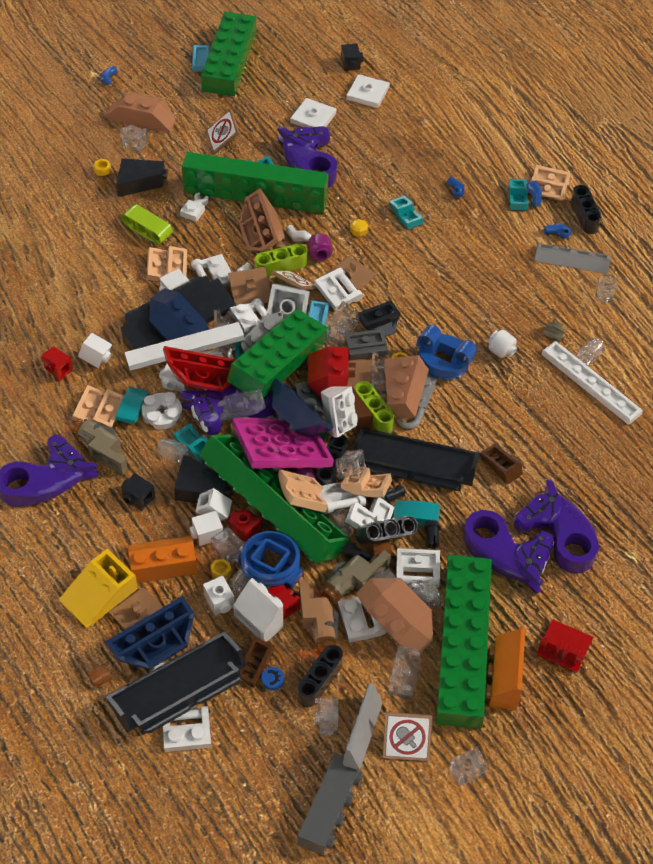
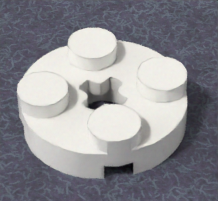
[142,392,182,429]

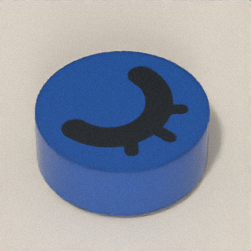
[261,667,284,691]

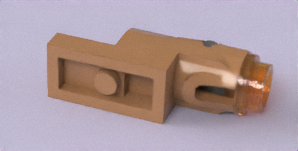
[299,579,339,654]

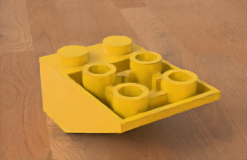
[59,549,138,629]

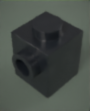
[341,43,363,71]
[121,473,155,511]

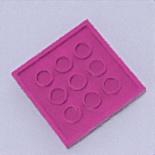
[232,418,334,469]

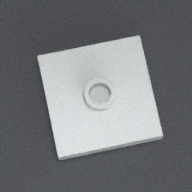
[346,74,390,108]
[290,98,337,127]

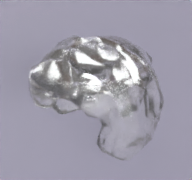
[407,579,443,609]

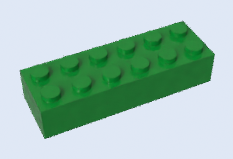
[201,12,257,96]
[227,309,329,402]

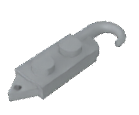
[226,311,284,359]
[397,374,437,429]

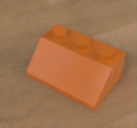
[128,536,198,583]
[486,628,526,710]

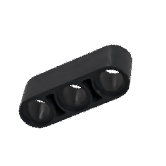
[571,185,601,234]
[316,434,348,486]
[355,516,418,544]
[298,645,343,707]

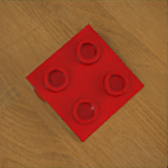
[536,619,594,673]

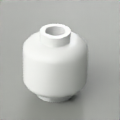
[488,330,517,358]

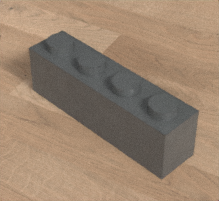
[297,753,364,856]

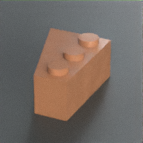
[384,355,429,419]

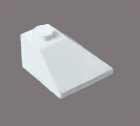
[267,283,310,321]

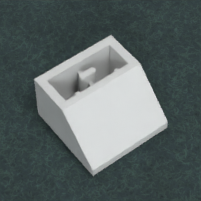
[321,387,358,437]
[233,578,283,642]

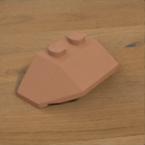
[105,92,176,133]
[239,188,285,252]
[356,578,434,657]

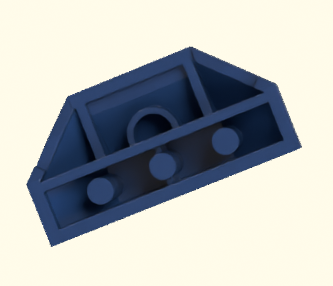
[149,288,210,353]
[272,378,334,436]
[105,596,194,670]

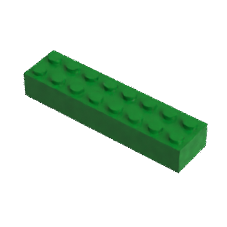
[182,152,328,214]
[199,434,350,563]
[436,555,492,729]

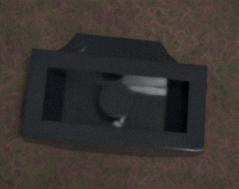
[357,300,400,337]

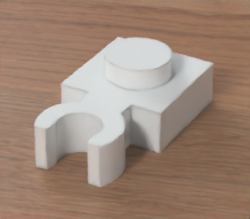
[180,193,208,222]

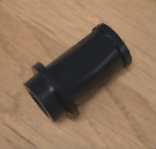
[380,484,405,504]
[424,520,441,549]
[342,542,371,562]

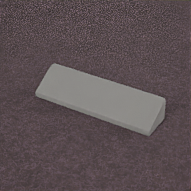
[535,243,611,273]
[343,683,382,770]

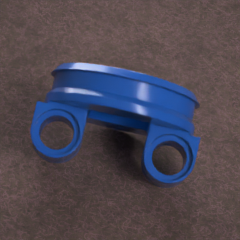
[416,325,477,379]
[238,531,303,590]

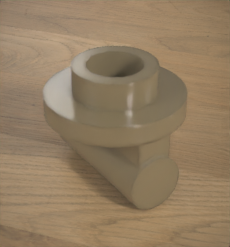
[543,320,565,342]

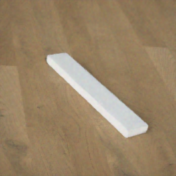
[125,322,245,371]
[542,341,643,425]

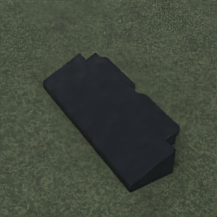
[120,275,236,350]
[352,427,480,491]
[105,631,246,735]

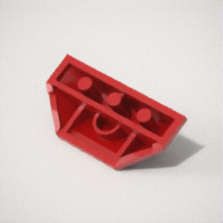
[163,346,236,392]
[307,346,348,400]

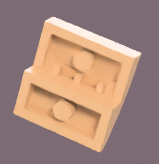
[528,165,571,201]
[146,246,187,281]
[72,385,124,428]
[341,468,392,497]
[278,470,328,512]

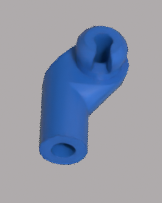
[100,65,118,85]
[447,176,465,198]
[527,180,542,206]
[544,224,571,238]

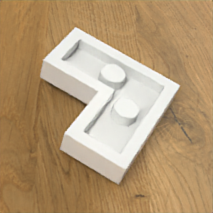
[345,497,394,543]

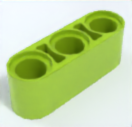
[121,204,173,245]
[255,244,307,277]
[355,381,394,433]

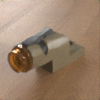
[72,419,128,475]
[321,550,391,603]

